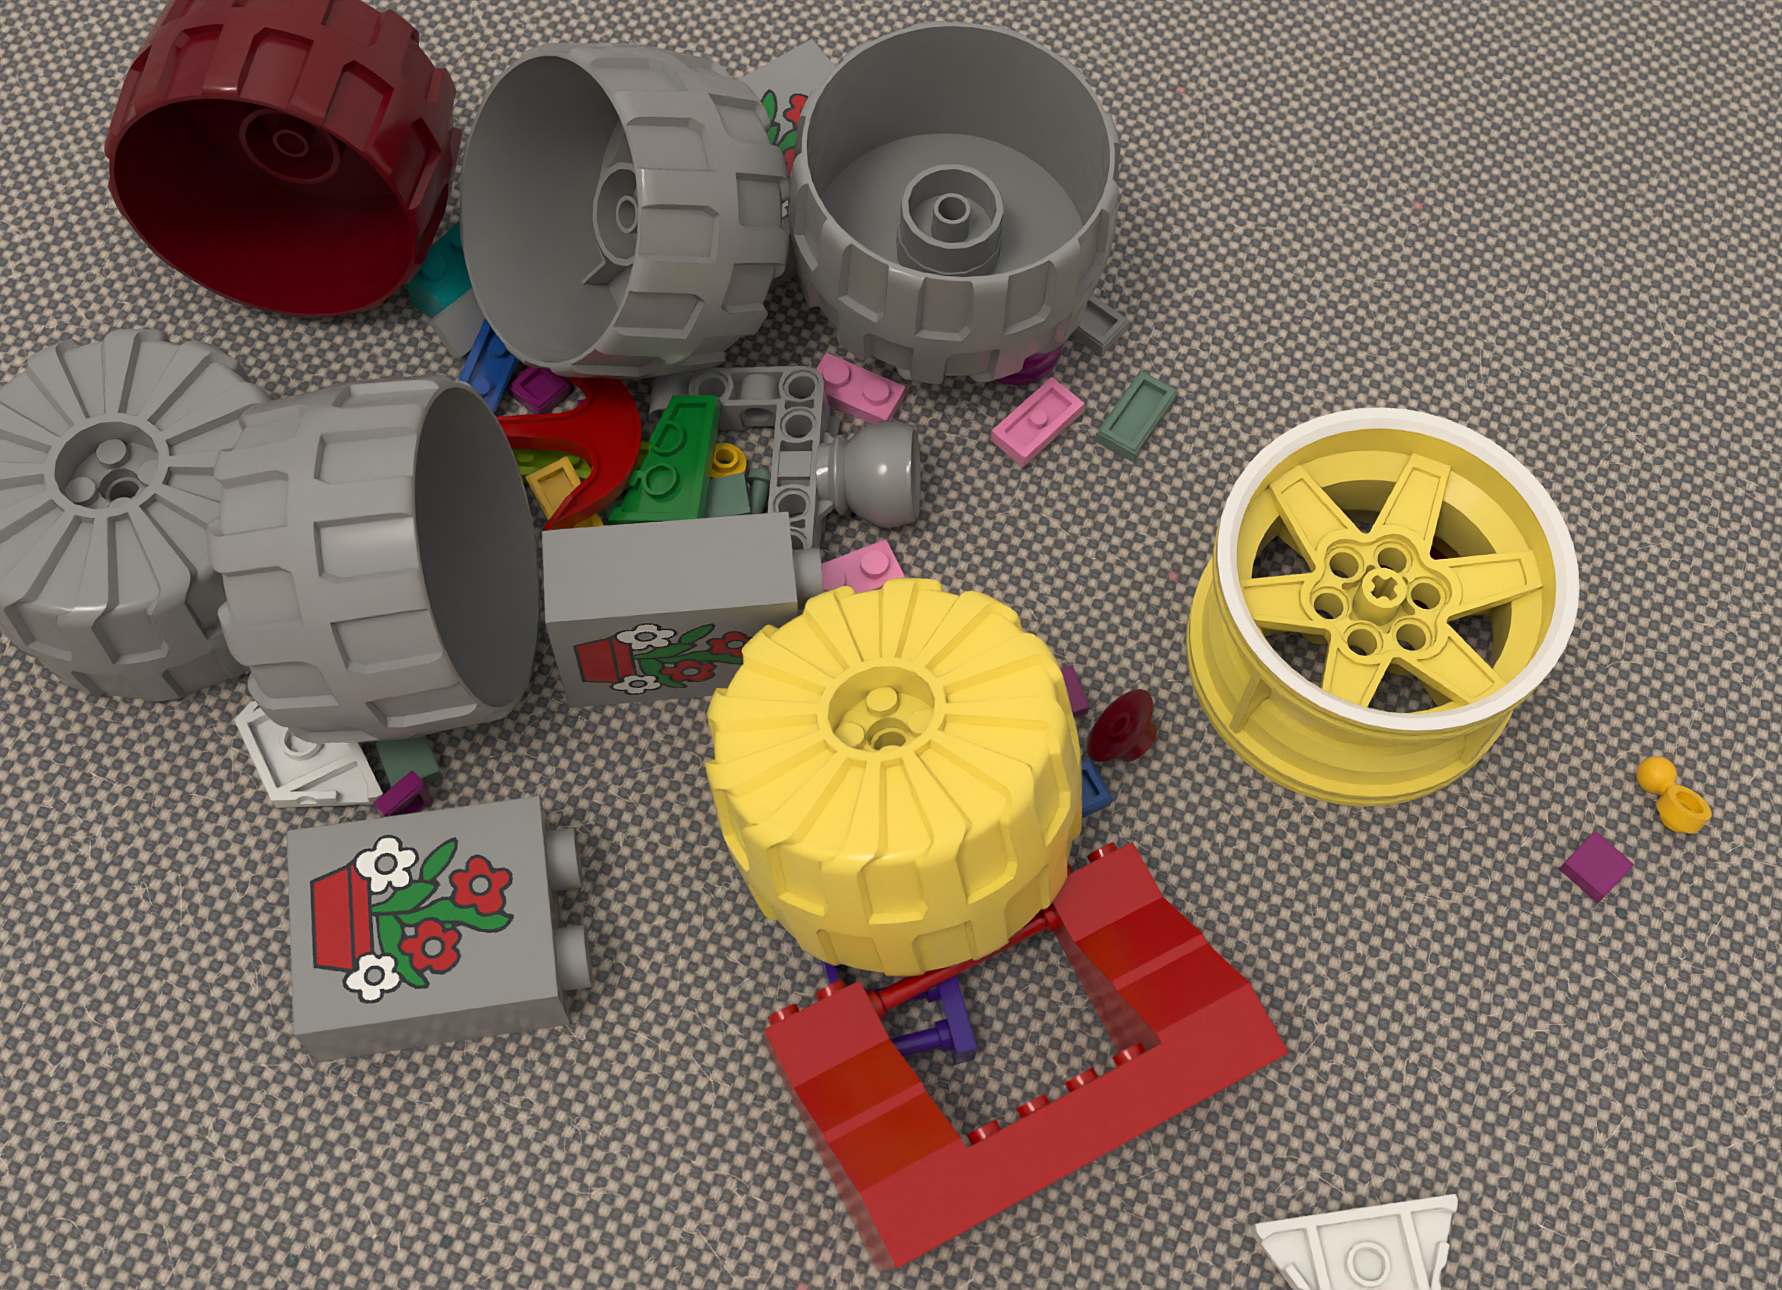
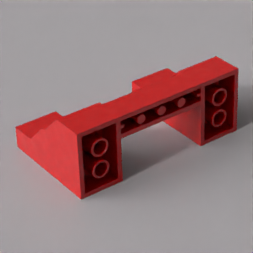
[761,842,1289,1272]

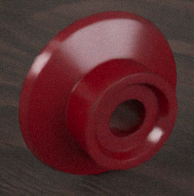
[1087,689,1157,762]

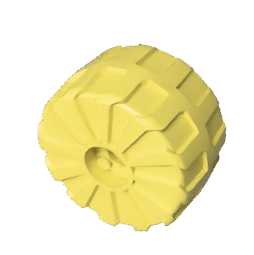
[705,577,1082,977]

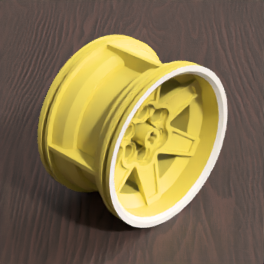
[1186,407,1580,807]

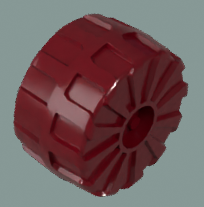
[104,0,462,318]

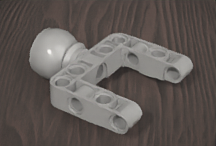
[649,366,921,550]

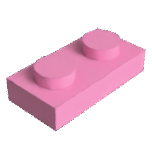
[816,353,906,424]
[990,377,1085,467]
[821,539,905,593]

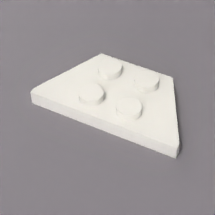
[234,701,383,808]
[1251,1194,1458,1290]

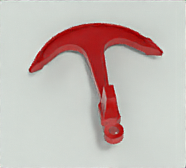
[389,376,641,531]

